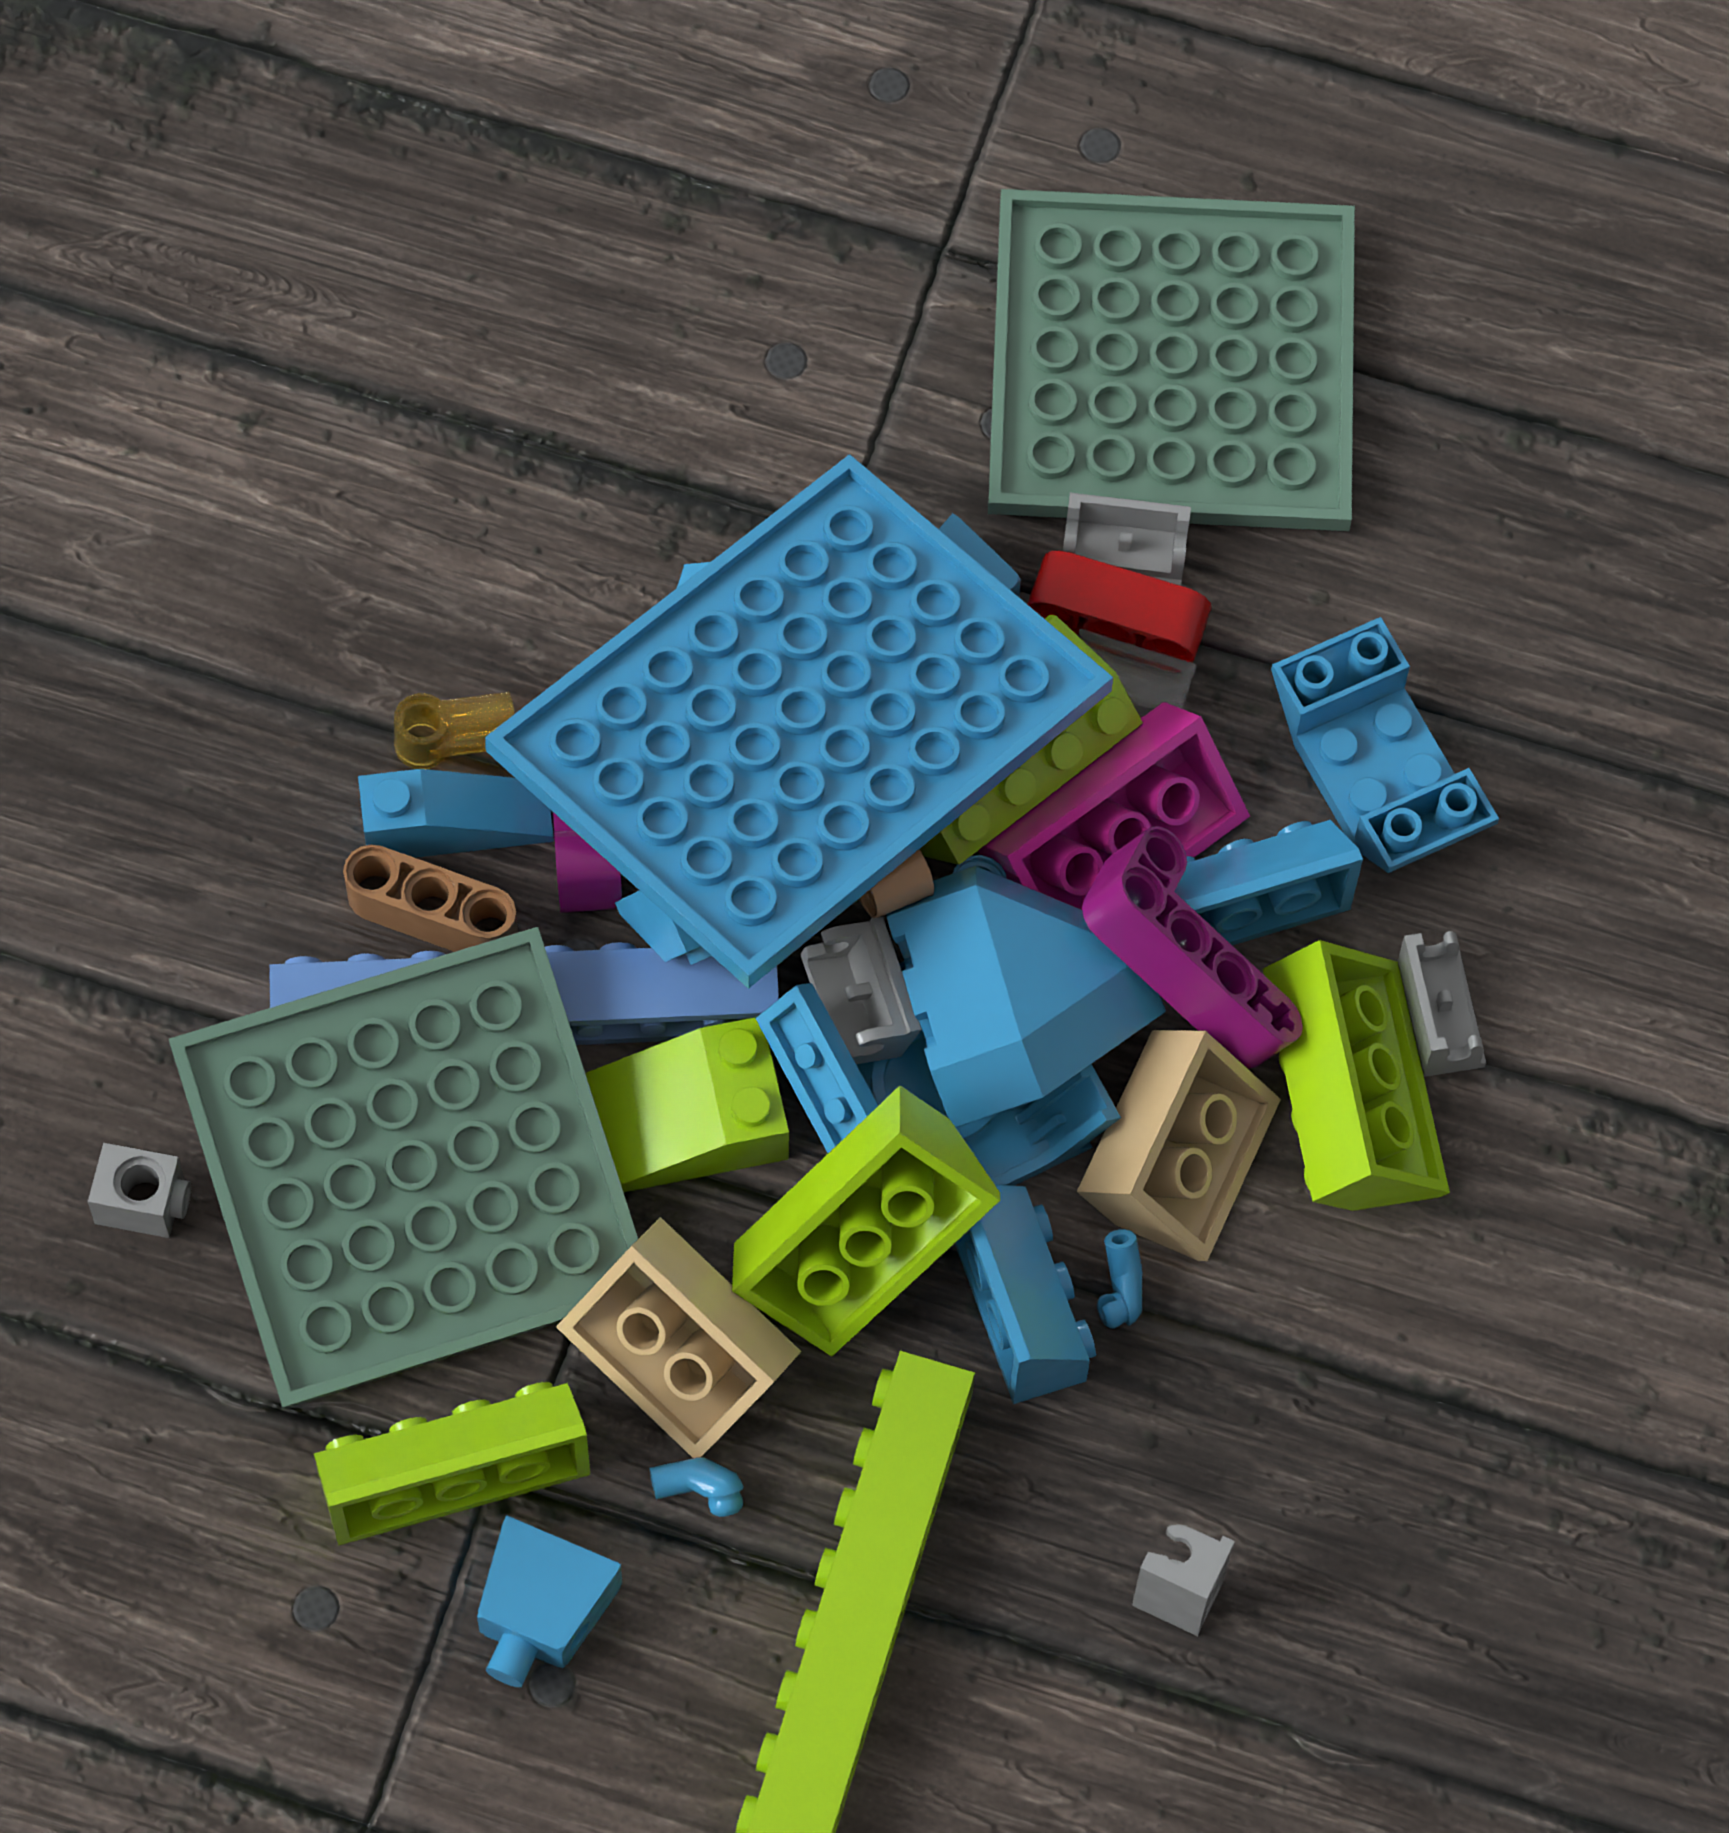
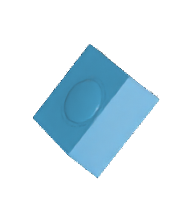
[755,961,1121,1186]

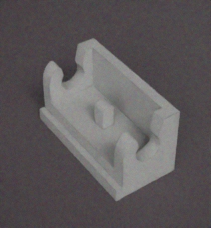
[1063,493,1191,586]
[800,917,922,1064]
[1397,931,1486,1077]
[1132,1525,1235,1636]

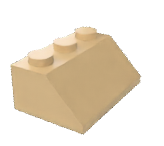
[1077,1030,1281,1261]
[556,1217,801,1458]

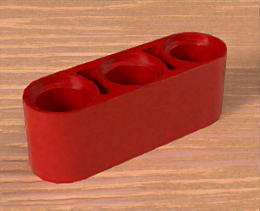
[1027,551,1212,666]

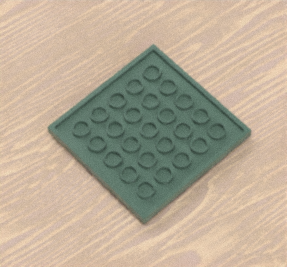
[988,189,1355,531]
[169,927,638,1410]

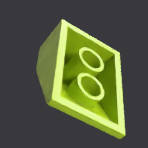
[585,1017,789,1192]

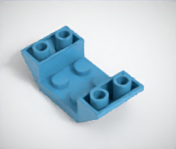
[1271,617,1499,873]

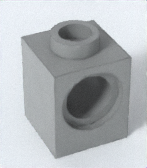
[88,1143,191,1238]

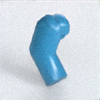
[1097,1229,1142,1328]
[649,1457,744,1517]

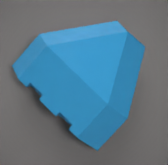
[886,866,1166,1127]

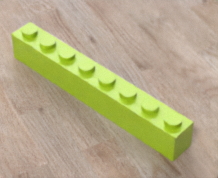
[736,1351,975,1833]

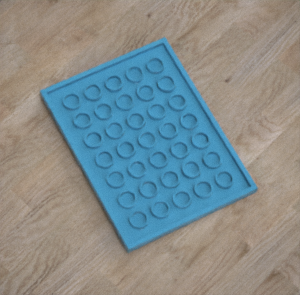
[485,454,1113,989]

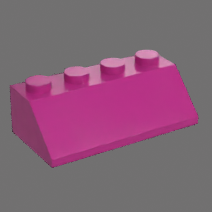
[978,702,1250,910]

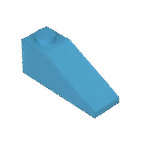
[358,769,554,858]

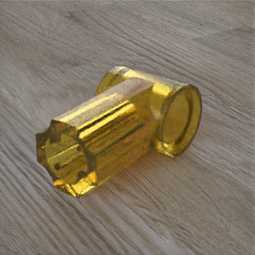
[394,692,515,769]

